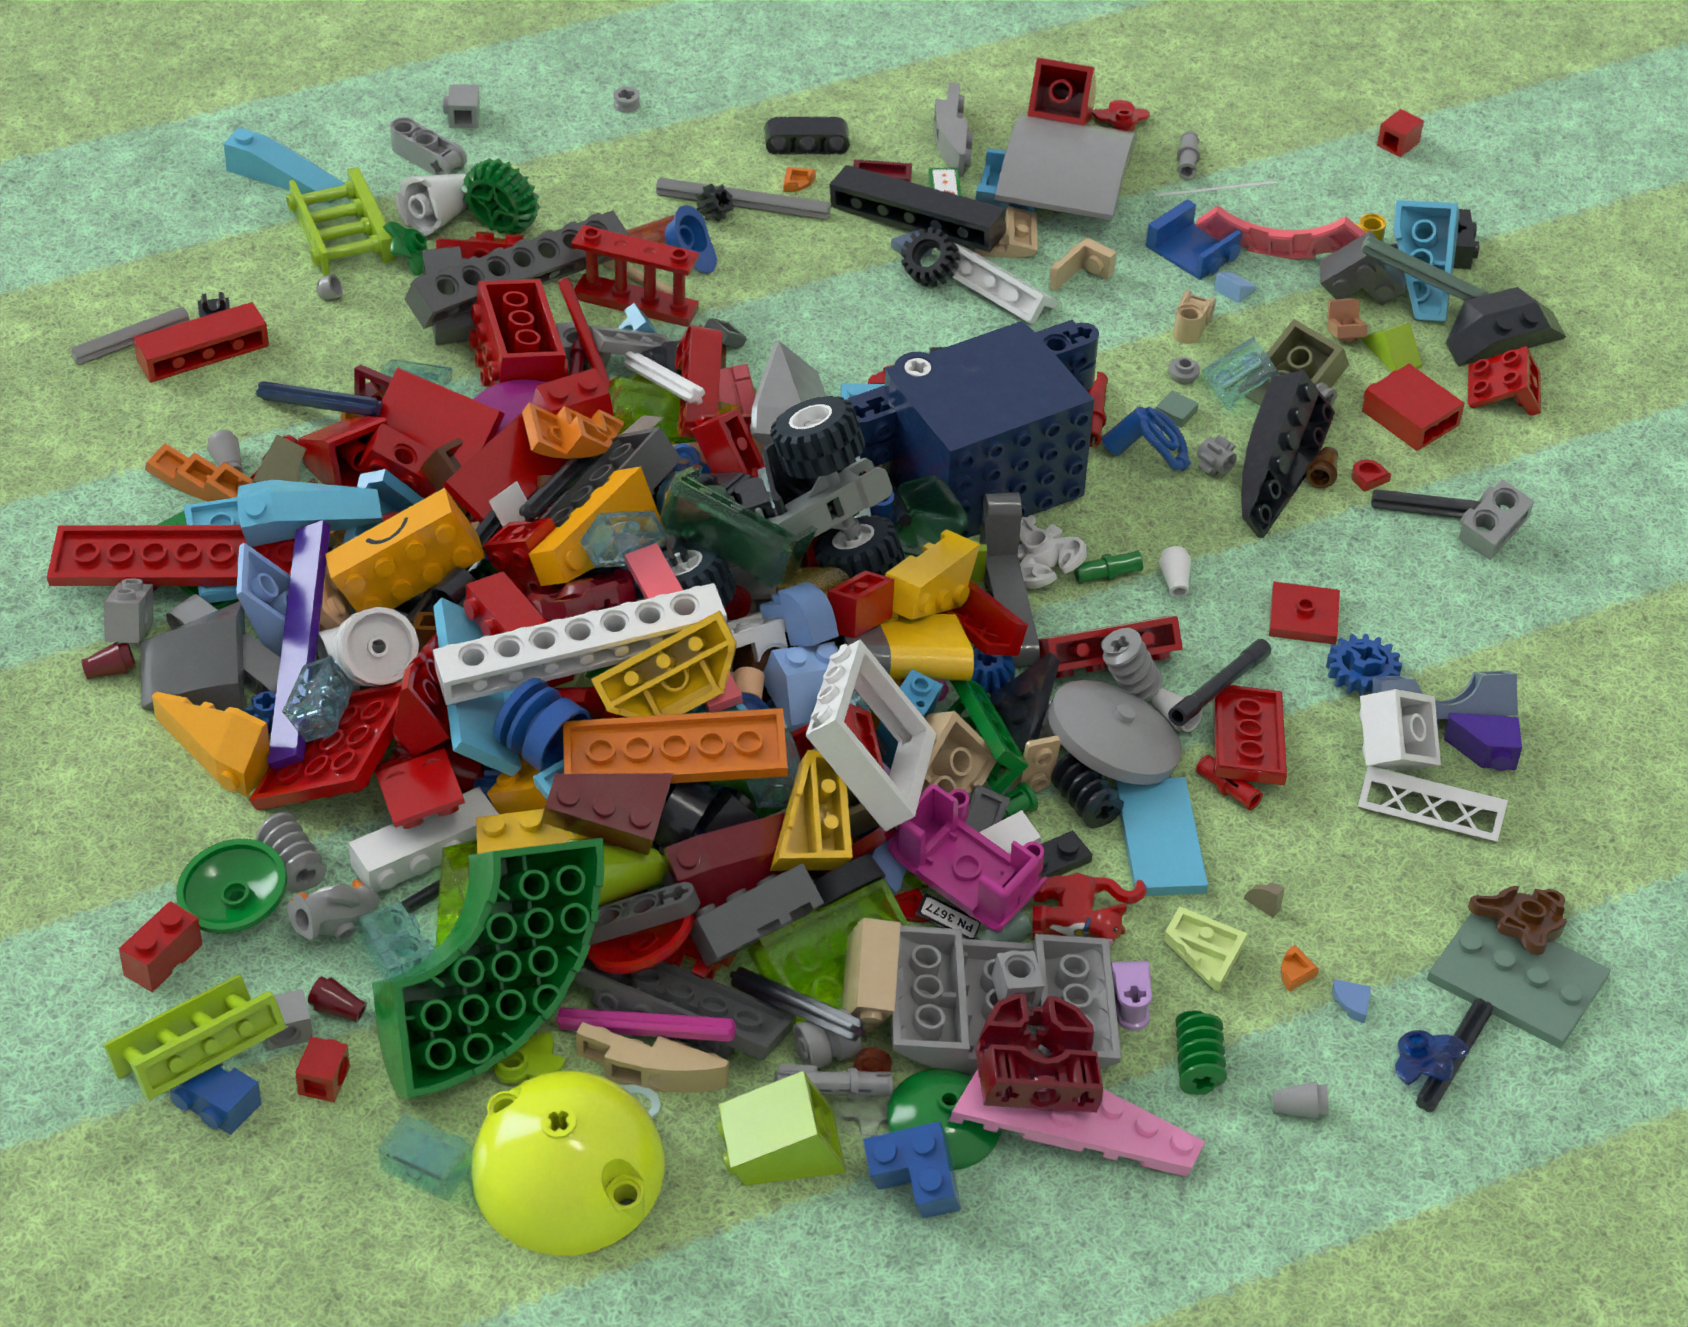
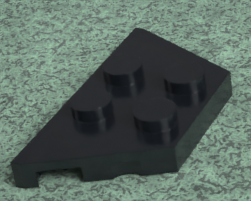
[979,653,1060,755]

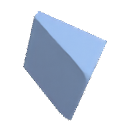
[1214,272,1257,303]

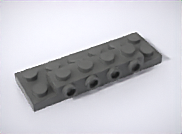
[573,956,797,1060]

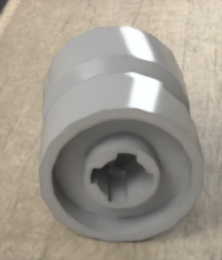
[793,1008,862,1069]

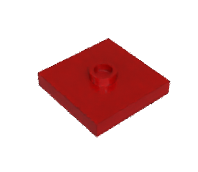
[1269,581,1340,645]

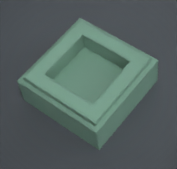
[1155,391,1199,428]

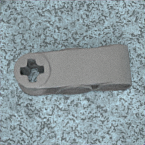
[390,117,467,175]

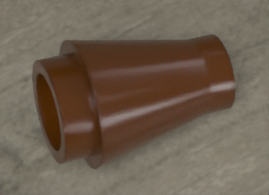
[1306,447,1339,489]

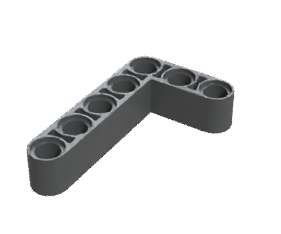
[979,492,1040,667]

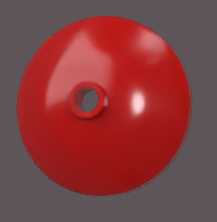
[587,909,694,974]

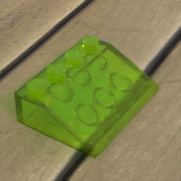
[747,878,910,1023]

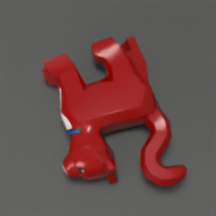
[1032,873,1147,946]

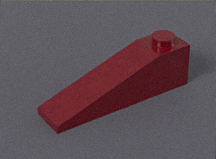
[665,812,785,920]

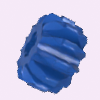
[972,646,1015,695]

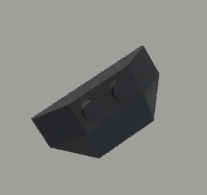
[1445,287,1566,367]

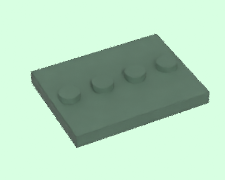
[1427,912,1611,1049]

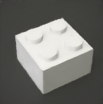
[1359,689,1441,771]

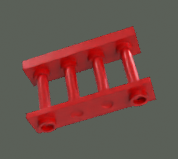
[571,225,699,327]

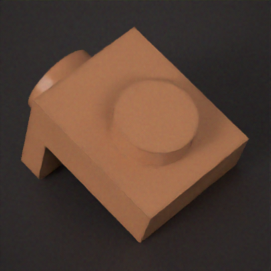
[1327,299,1368,342]

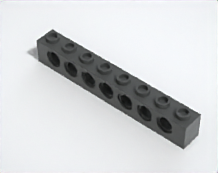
[404,210,630,329]

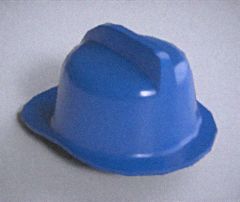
[665,205,717,274]

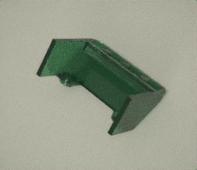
[660,464,817,588]

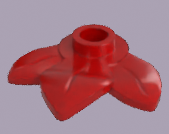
[1093,100,1150,132]

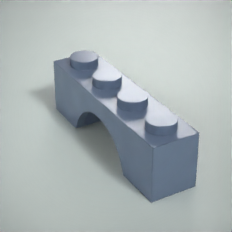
[1373,670,1518,725]

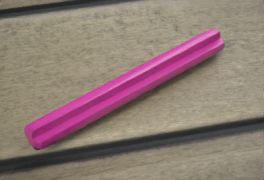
[556,1007,736,1041]

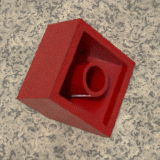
[532,368,614,419]

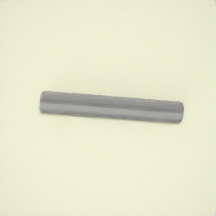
[71,307,189,365]

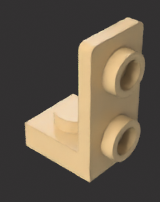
[1050,237,1117,291]
[1002,736,1061,792]

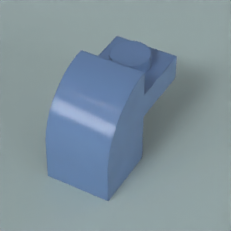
[760,582,839,646]

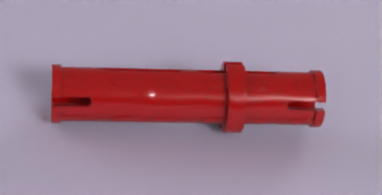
[1087,371,1108,447]

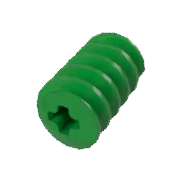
[1175,1010,1227,1095]

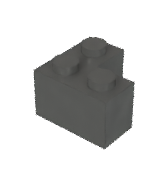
[1320,231,1406,305]

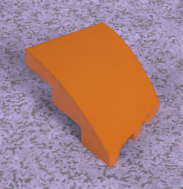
[522,402,624,459]

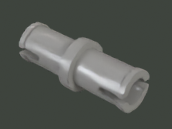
[1177,131,1200,179]

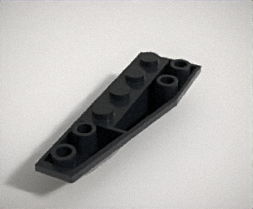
[1241,371,1335,538]

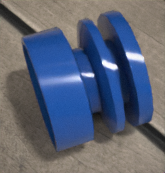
[493,677,590,772]

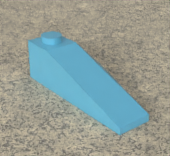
[223,128,344,203]
[1394,200,1460,322]
[237,480,383,547]

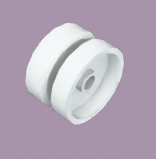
[332,607,419,688]

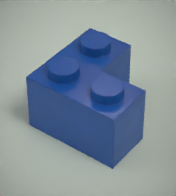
[863,1121,962,1218]

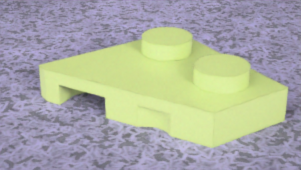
[1164,906,1247,992]

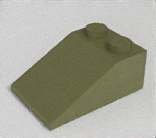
[1237,319,1350,406]

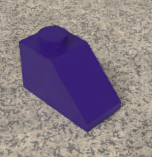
[1444,713,1522,771]

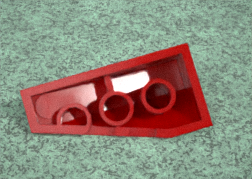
[393,633,451,757]

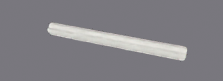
[623,351,705,405]

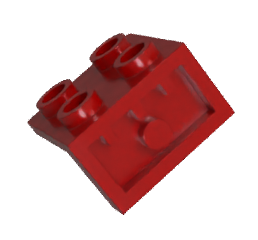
[1468,346,1541,416]
[483,518,557,595]

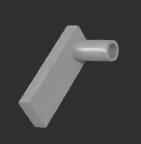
[584,325,671,371]

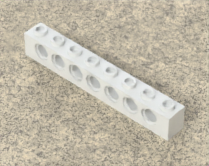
[433,583,727,705]

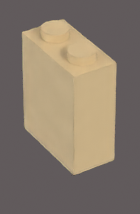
[842,918,901,1032]

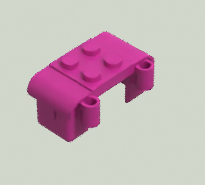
[887,784,1048,932]

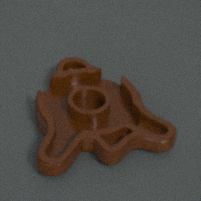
[1468,886,1567,955]

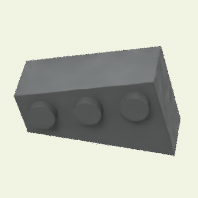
[423,247,474,345]
[689,863,824,967]

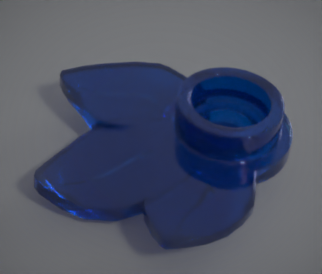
[1395,1030,1469,1085]

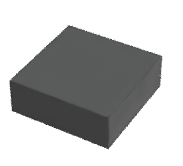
[704,318,747,348]

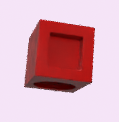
[295,1036,350,1103]

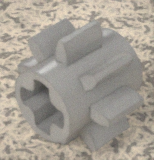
[1197,435,1237,476]

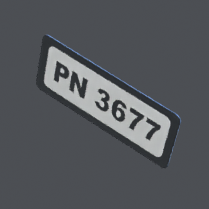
[917,893,981,940]

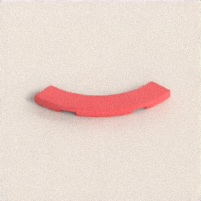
[1196,205,1366,259]

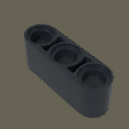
[764,117,850,155]

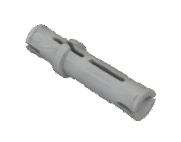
[774,1068,893,1099]

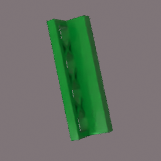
[947,679,1029,794]

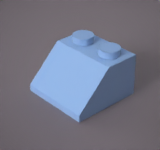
[764,642,852,730]

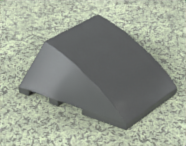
[140,601,248,712]

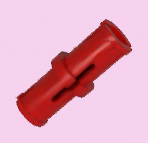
[1196,754,1263,810]

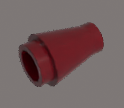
[81,642,136,679]
[307,976,367,1023]

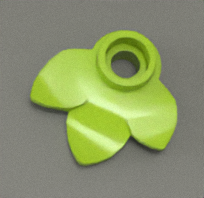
[493,1031,566,1084]

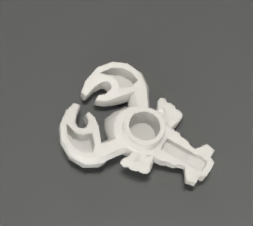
[1018,515,1087,589]

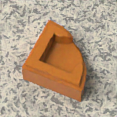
[783,167,816,192]
[1281,945,1319,992]

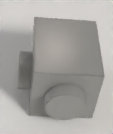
[443,84,480,128]

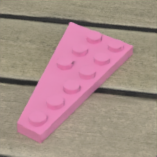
[949,1069,1205,1177]

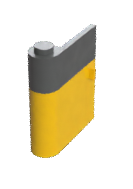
[841,612,974,681]

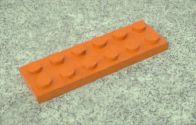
[563,708,788,784]

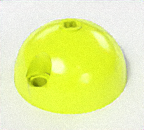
[471,1070,665,1256]

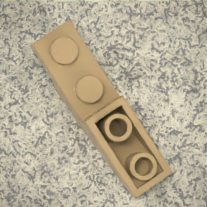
[576,1022,729,1093]

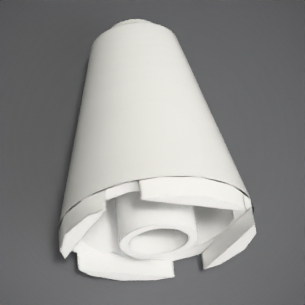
[396,174,468,236]

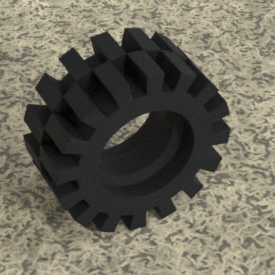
[901,227,960,287]

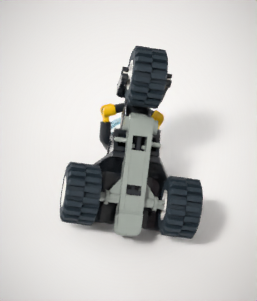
[650,396,906,608]

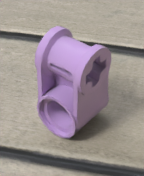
[1111,961,1152,1031]

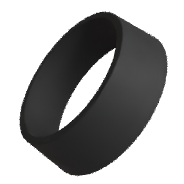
[813,854,886,914]

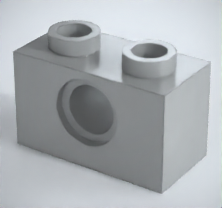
[104,579,154,643]

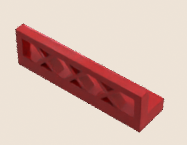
[936,580,1028,656]

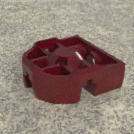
[524,569,638,622]
[975,994,1103,1113]

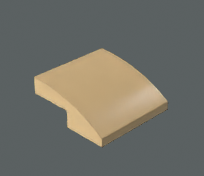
[973,206,1038,258]

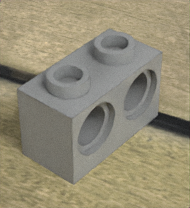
[1459,479,1534,560]

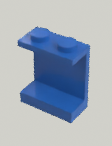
[1145,199,1242,280]

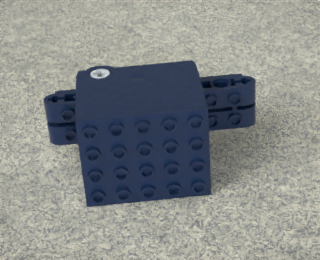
[848,320,1099,541]

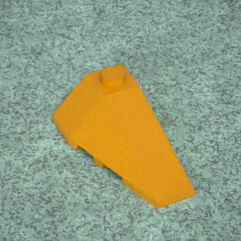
[152,691,270,796]

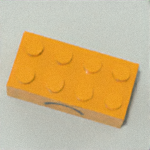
[325,488,485,613]

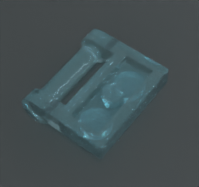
[1201,336,1280,411]

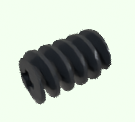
[1051,753,1124,828]

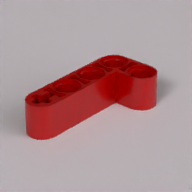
[675,325,722,440]

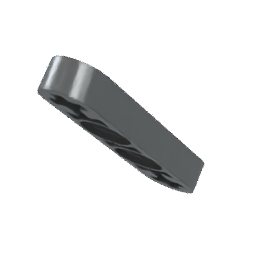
[589,882,700,945]

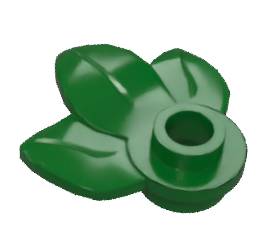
[383,221,427,276]

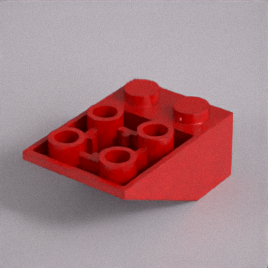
[375,742,465,829]

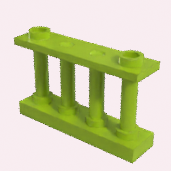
[286,167,395,276]
[103,974,287,1100]

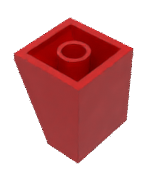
[1027,57,1096,125]
[298,415,388,487]

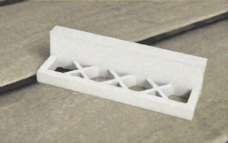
[951,243,1059,324]
[1358,766,1508,842]

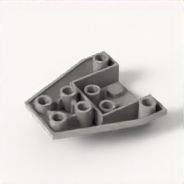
[750,341,826,446]

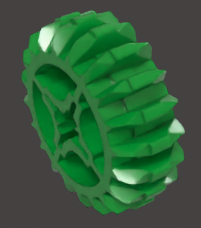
[461,158,540,234]

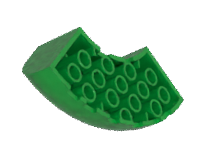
[372,838,604,1099]

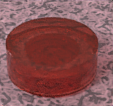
[853,1047,893,1072]

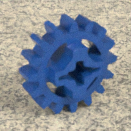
[1326,634,1402,696]

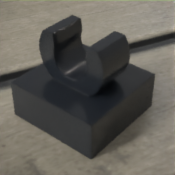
[198,292,230,318]

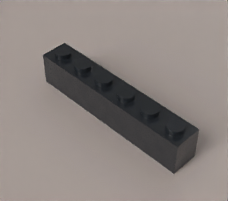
[829,165,1006,252]

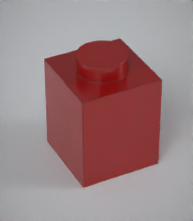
[1377,108,1424,158]

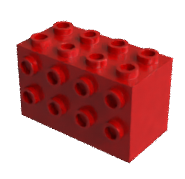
[469,279,568,389]

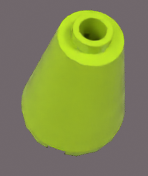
[568,838,667,907]

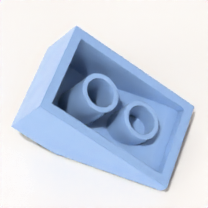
[236,543,290,657]

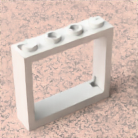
[806,639,937,831]

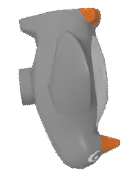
[287,879,379,941]

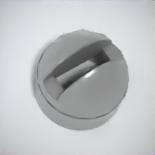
[316,274,343,301]

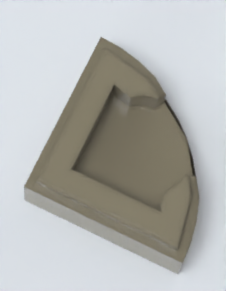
[1244,883,1285,918]

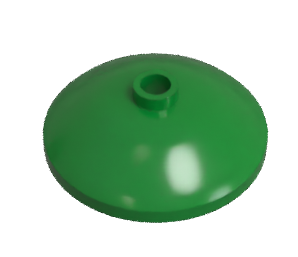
[176,839,287,934]
[887,1069,1002,1170]

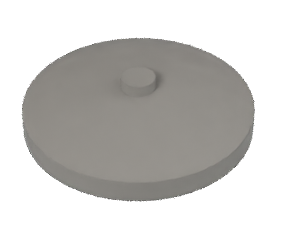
[1048,680,1182,785]

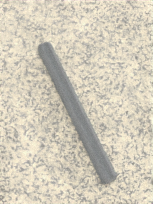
[656,178,831,220]

